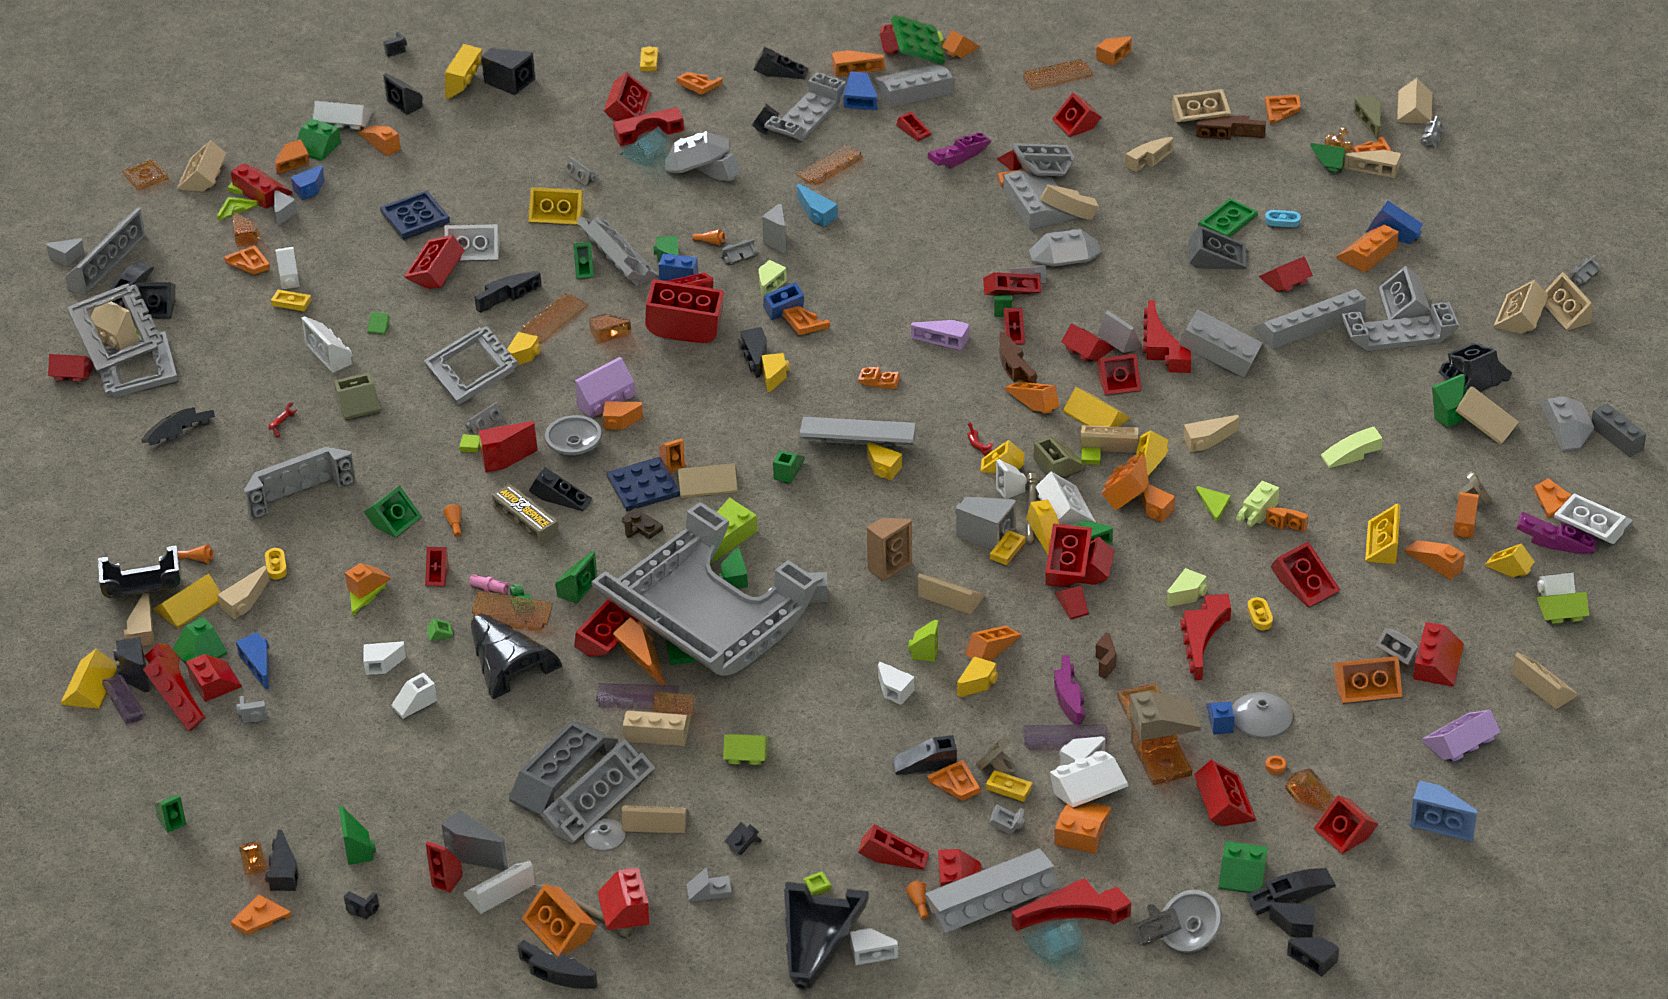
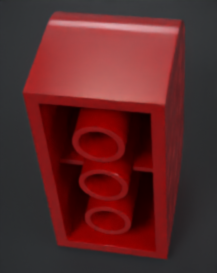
[645,279,724,343]

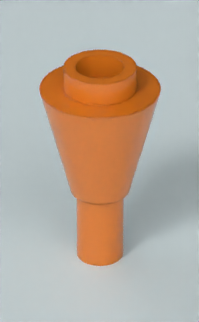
[692,229,725,246]
[443,504,462,537]
[178,544,214,564]
[905,881,929,919]

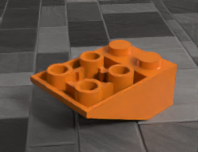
[1101,453,1149,511]

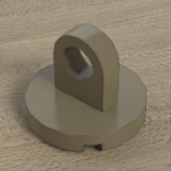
[1454,470,1492,505]
[975,737,1016,775]

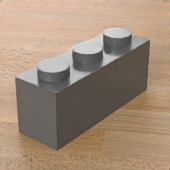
[1592,403,1646,457]

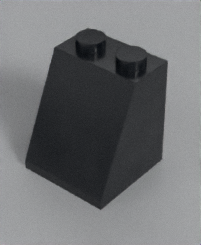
[481,48,536,96]

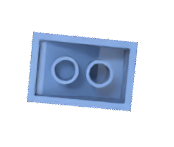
[1410,780,1477,842]

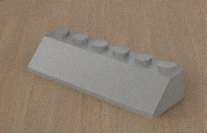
[65,208,146,295]
[1253,289,1366,349]

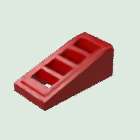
[896,111,932,141]

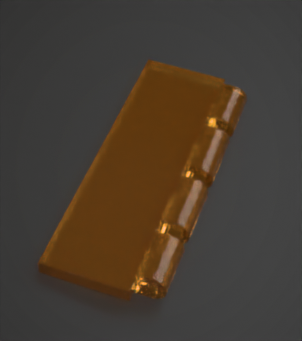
[1024,59,1093,89]
[796,145,863,185]
[521,293,588,343]
[472,590,553,632]

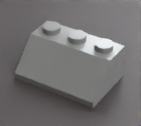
[1379,266,1431,320]

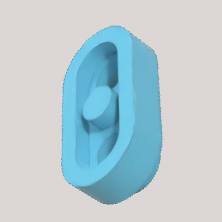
[1265,210,1301,227]

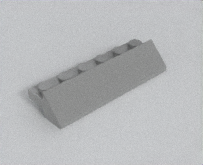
[577,216,659,286]
[799,417,916,447]
[540,739,655,843]
[925,848,1059,934]

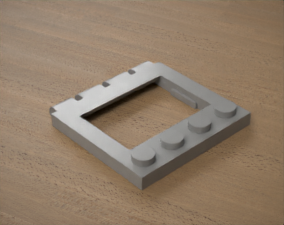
[67,283,163,372]
[424,326,519,405]
[100,331,178,397]

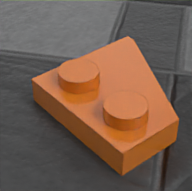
[676,72,723,95]
[1265,94,1301,124]
[1353,137,1391,153]
[224,245,270,275]
[782,306,830,335]
[1534,478,1572,519]
[927,760,981,801]
[231,895,291,935]

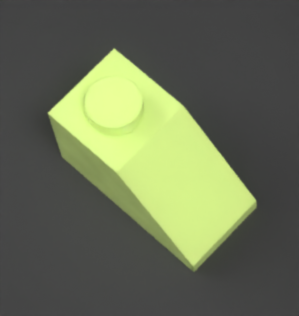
[758,260,787,299]
[1166,568,1208,607]

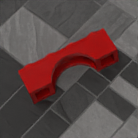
[613,107,684,146]

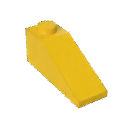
[1136,430,1168,476]
[1026,499,1059,555]

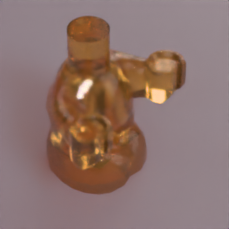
[1324,128,1353,152]

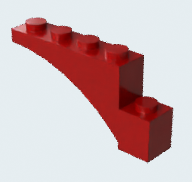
[1143,300,1191,373]
[1180,594,1231,681]
[143,643,206,731]
[1012,878,1131,931]

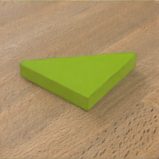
[217,197,259,220]
[1196,486,1230,522]
[350,583,386,616]

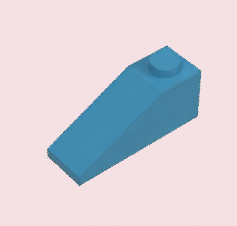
[797,184,838,227]

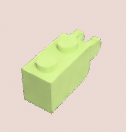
[1236,481,1279,527]

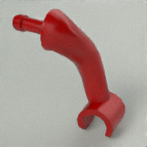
[268,402,297,438]
[967,422,993,456]

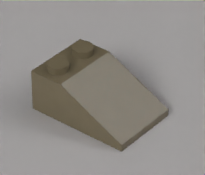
[1129,691,1201,741]

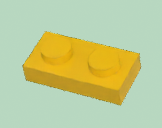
[640,47,658,71]
[271,290,312,312]
[990,530,1026,565]
[986,770,1033,802]

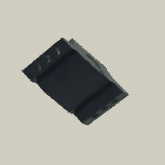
[1438,343,1513,392]

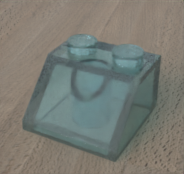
[620,126,670,164]
[1022,919,1086,963]

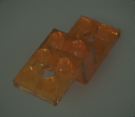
[1117,682,1192,785]

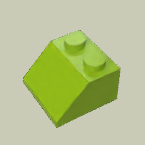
[1537,592,1589,624]
[723,734,769,765]

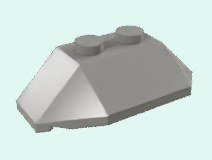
[665,132,731,173]
[1012,143,1074,176]
[1029,229,1102,266]
[1539,396,1594,452]

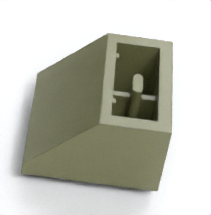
[334,372,381,420]
[1034,436,1086,478]

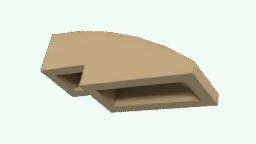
[1125,137,1174,172]
[1040,184,1099,220]

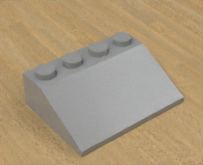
[873,64,953,107]
[1003,171,1078,230]
[1179,309,1262,377]

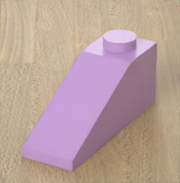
[911,320,970,350]

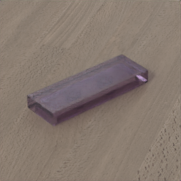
[102,675,146,724]

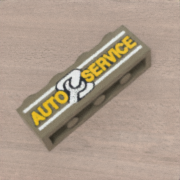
[492,484,559,545]

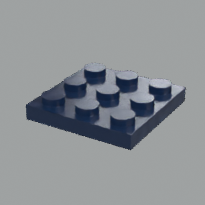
[380,190,450,239]
[607,457,680,512]

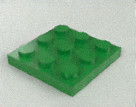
[891,15,946,65]

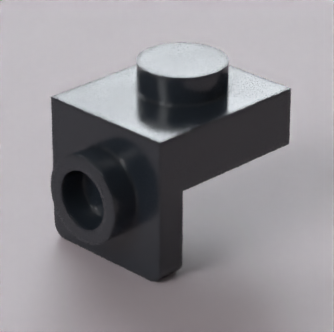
[725,822,762,855]
[344,891,379,920]

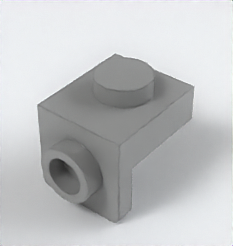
[236,696,267,723]
[989,805,1025,835]

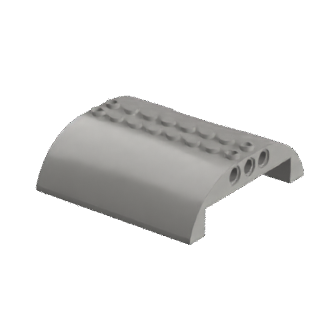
[592,502,818,676]

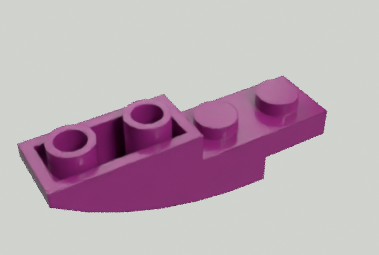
[927,132,991,168]
[1516,511,1597,554]
[1054,655,1085,727]

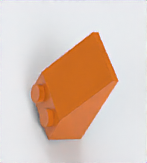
[613,617,665,686]
[1054,802,1112,854]

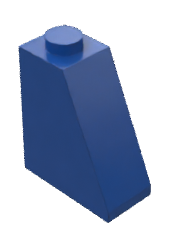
[844,72,878,110]
[1366,201,1423,244]

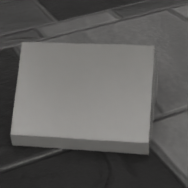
[762,204,786,253]
[1098,311,1142,353]

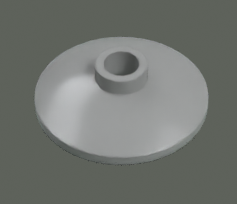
[583,819,626,851]

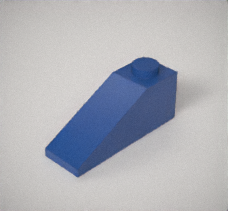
[236,632,269,690]

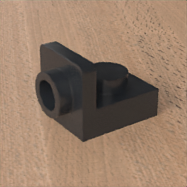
[384,32,407,57]
[752,104,780,135]

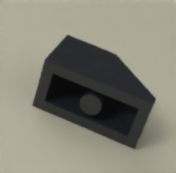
[1269,902,1314,938]
[1287,937,1339,977]

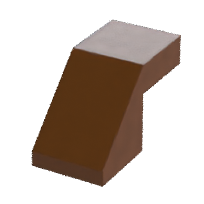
[1095,632,1117,679]

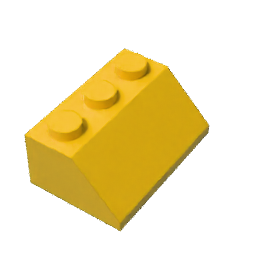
[445,44,482,99]

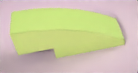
[1321,427,1382,468]

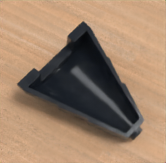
[471,614,563,699]
[784,882,869,990]

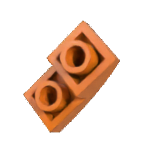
[858,367,900,389]
[1266,507,1308,533]

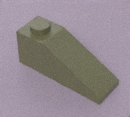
[1354,94,1382,140]

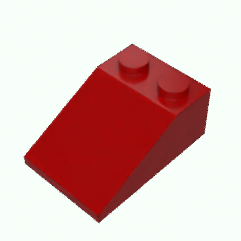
[478,421,538,473]
[1270,541,1340,608]

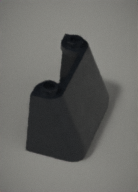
[98,545,182,598]

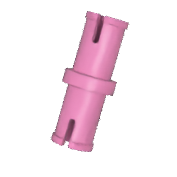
[469,574,509,595]

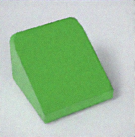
[367,312,390,335]
[427,619,453,641]

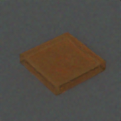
[122,158,169,191]

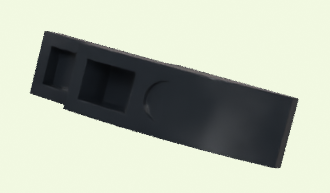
[109,261,154,308]
[474,271,542,313]
[141,407,215,446]
[1247,868,1336,916]
[518,940,598,989]

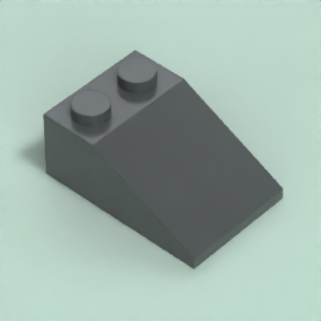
[1189,225,1247,269]
[441,810,508,870]

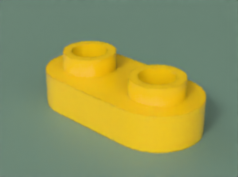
[265,548,287,580]
[1247,597,1273,630]

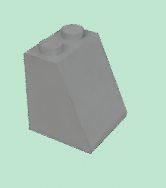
[955,497,1016,550]

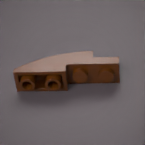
[1196,115,1266,140]
[999,332,1038,383]

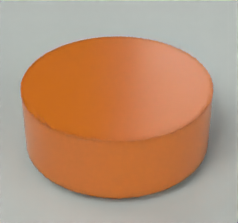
[1265,756,1287,775]

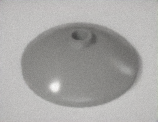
[545,415,602,456]
[1232,692,1293,738]
[1159,890,1222,953]

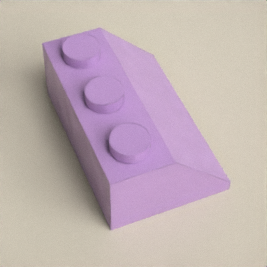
[575,357,635,418]
[1421,710,1501,761]

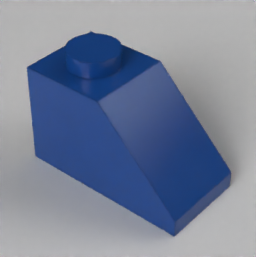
[291,165,325,200]
[1206,702,1234,735]

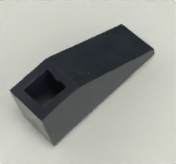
[753,47,809,79]
[738,327,767,378]
[529,467,592,511]
[892,735,957,775]
[265,830,299,891]

